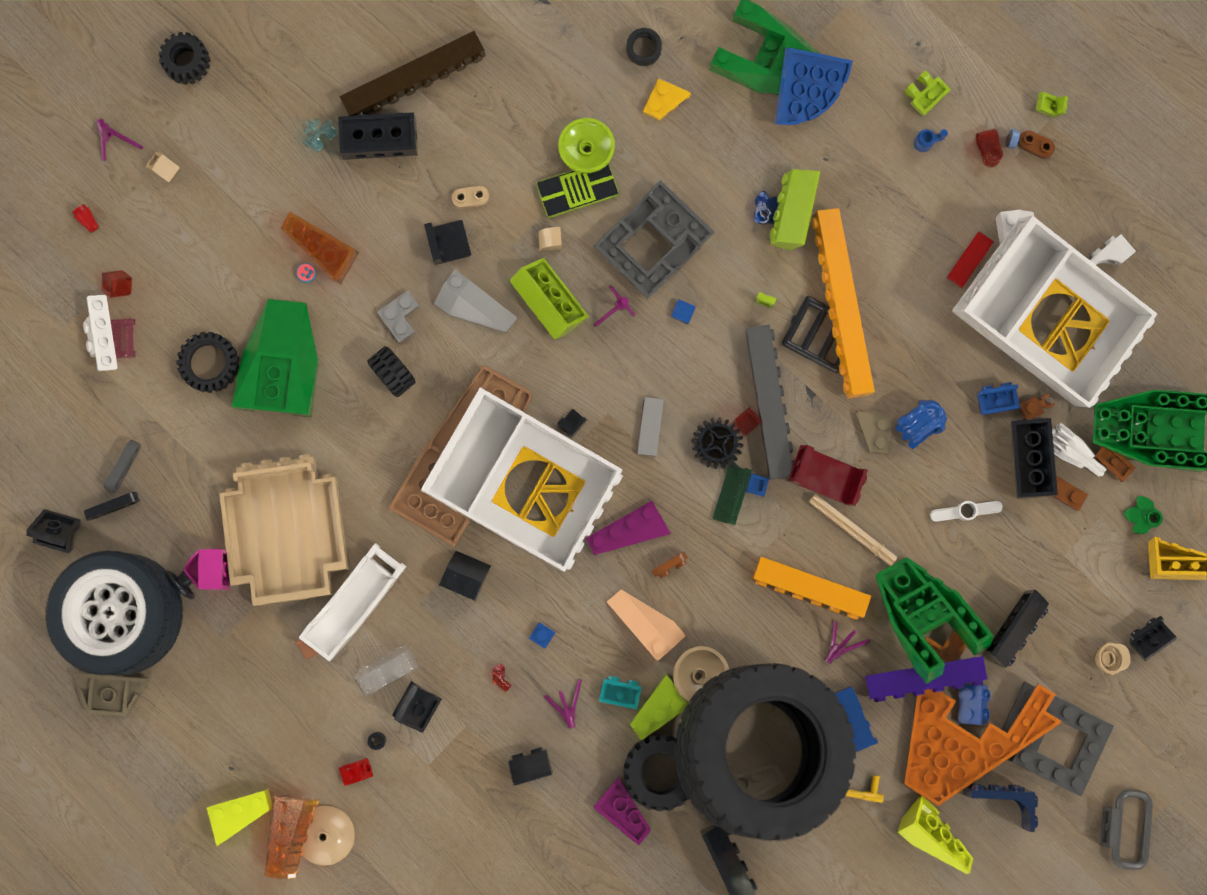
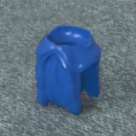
[895,400,947,449]

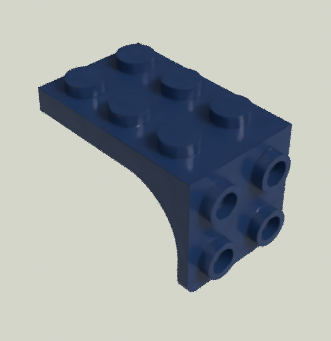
[963,784,1038,832]

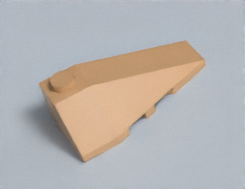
[607,589,686,661]

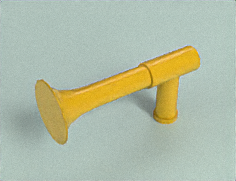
[846,775,884,803]

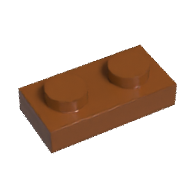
[1093,446,1136,482]
[1052,475,1089,511]

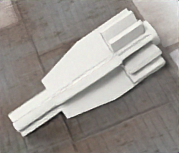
[1052,423,1107,477]

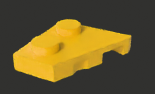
[643,78,691,121]

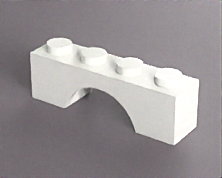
[1068,235,1136,301]

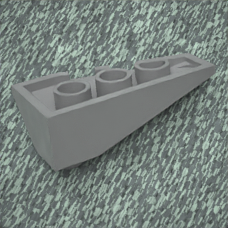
[434,270,517,333]

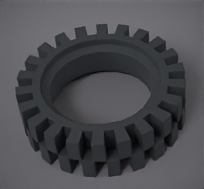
[177,332,239,393]

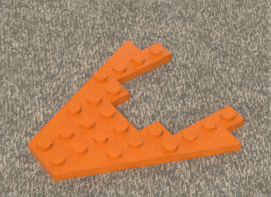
[904,631,1062,806]

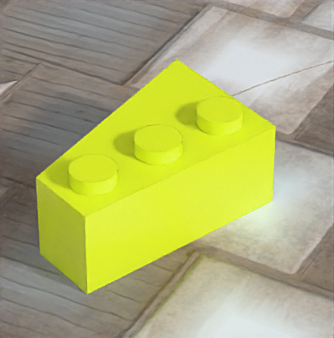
[207,789,273,846]

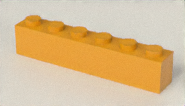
[752,557,871,620]

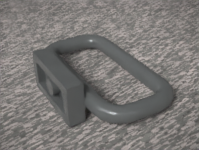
[1100,790,1153,870]

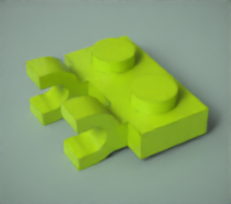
[904,70,951,116]

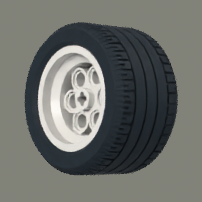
[45,550,183,675]

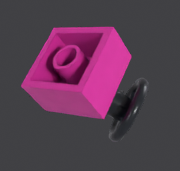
[165,549,230,600]

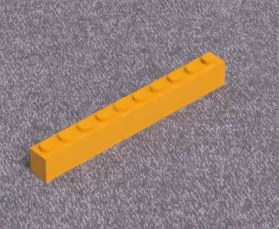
[811,208,875,399]

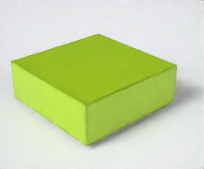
[755,292,777,309]

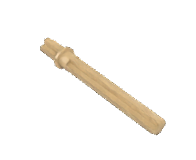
[809,494,897,566]

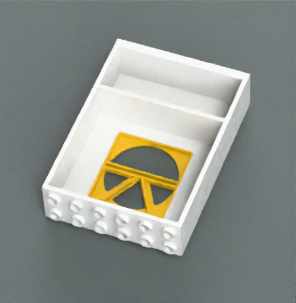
[952,216,1157,408]
[421,388,623,572]

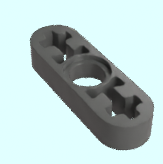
[104,440,141,493]

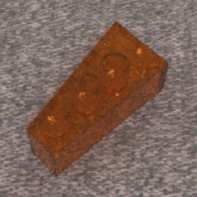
[281,212,359,284]

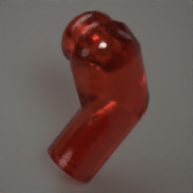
[492,664,512,692]

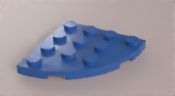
[775,48,853,125]

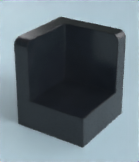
[557,409,587,438]

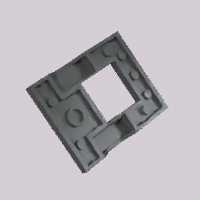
[594,180,715,300]
[1002,682,1114,797]

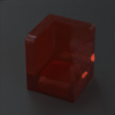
[101,270,132,298]
[733,407,762,436]

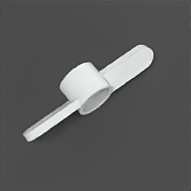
[930,501,1003,522]

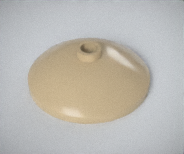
[673,646,729,703]
[296,805,355,866]

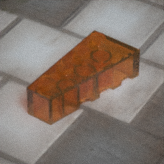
[264,795,319,879]

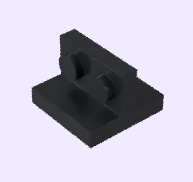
[26,509,81,553]
[392,681,442,733]

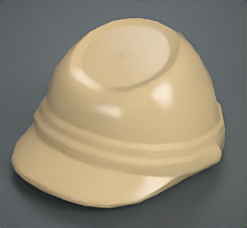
[1095,642,1131,675]

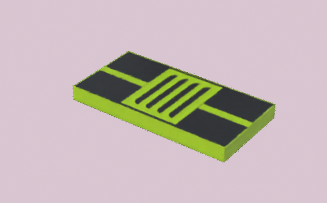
[536,163,619,219]

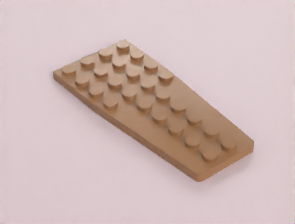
[388,366,532,547]

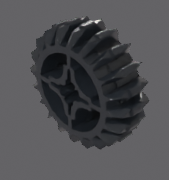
[692,417,744,469]

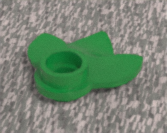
[1124,496,1163,534]

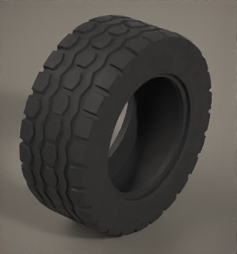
[674,663,856,841]

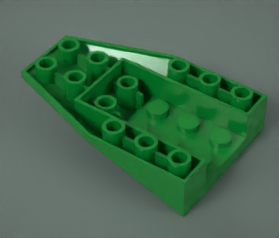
[231,299,319,418]
[1092,390,1207,473]

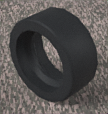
[626,28,662,66]

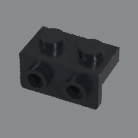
[1130,616,1177,661]

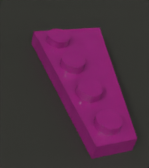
[585,501,671,555]

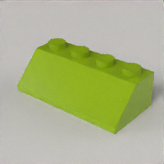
[769,169,821,251]
[509,258,589,340]

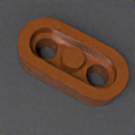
[1018,130,1055,159]
[652,551,688,579]

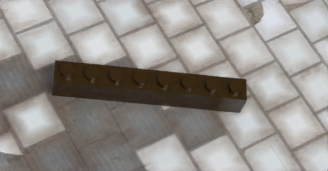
[339,31,486,116]

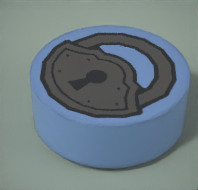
[1006,129,1020,149]

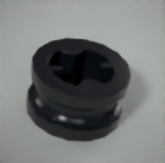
[367,732,386,750]

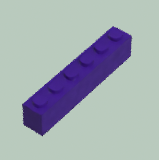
[865,656,988,702]

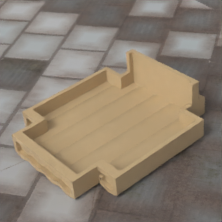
[219,454,349,606]

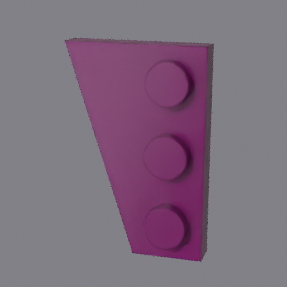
[593,777,651,846]

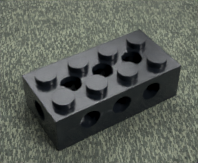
[338,112,418,160]

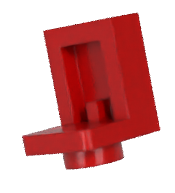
[338,758,373,786]

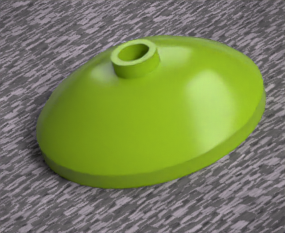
[558,118,615,173]

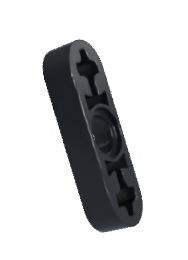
[84,492,140,521]

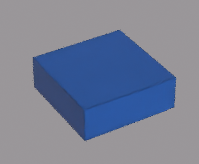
[671,299,696,324]
[745,473,769,497]

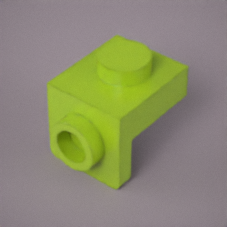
[1036,92,1068,118]

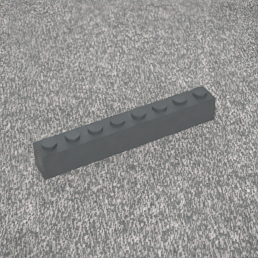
[745,324,795,480]

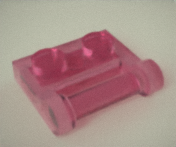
[110,318,136,359]

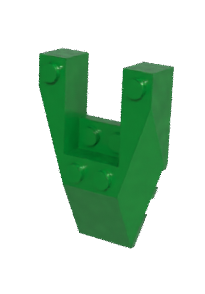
[709,0,820,95]
[875,557,993,684]

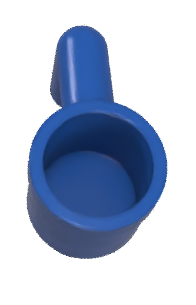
[914,129,948,152]

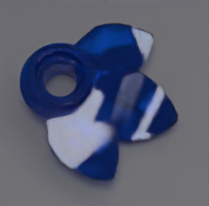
[754,191,779,225]

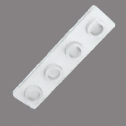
[83,295,118,371]

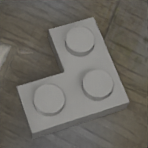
[377,290,420,343]

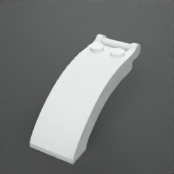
[299,543,407,662]

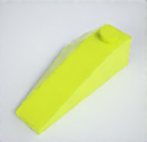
[898,796,973,874]

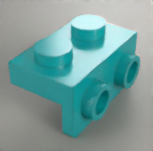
[599,675,642,710]

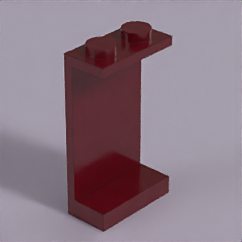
[788,445,868,506]

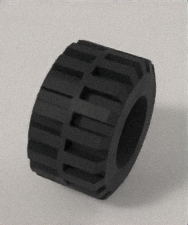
[158,32,211,85]
[367,346,416,397]

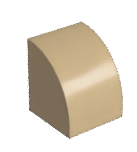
[145,152,180,182]
[538,227,562,251]

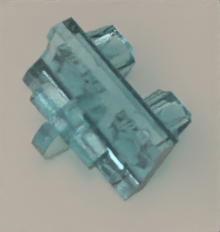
[304,119,338,152]

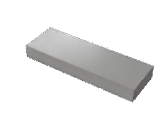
[637,397,664,457]

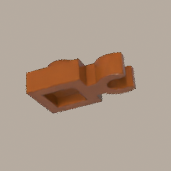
[1019,393,1055,420]

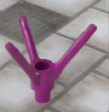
[96,119,143,161]
[594,285,636,327]
[825,621,870,664]
[544,679,582,729]

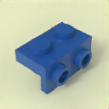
[976,382,1020,415]
[958,684,990,725]

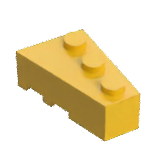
[1148,537,1207,580]

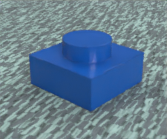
[529,622,556,649]

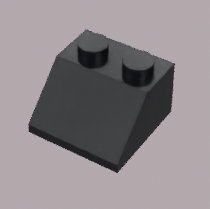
[439,551,491,601]
[508,747,553,786]

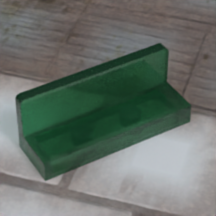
[713,465,752,526]

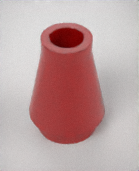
[72,204,100,233]

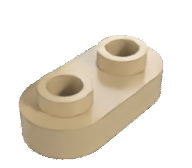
[452,186,489,209]

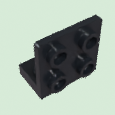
[424,220,471,265]

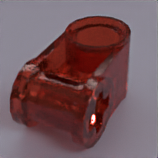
[975,128,1003,167]

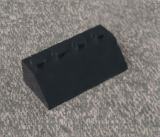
[1011,418,1058,499]
[983,590,1049,668]
[700,825,757,895]

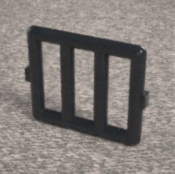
[782,296,863,373]

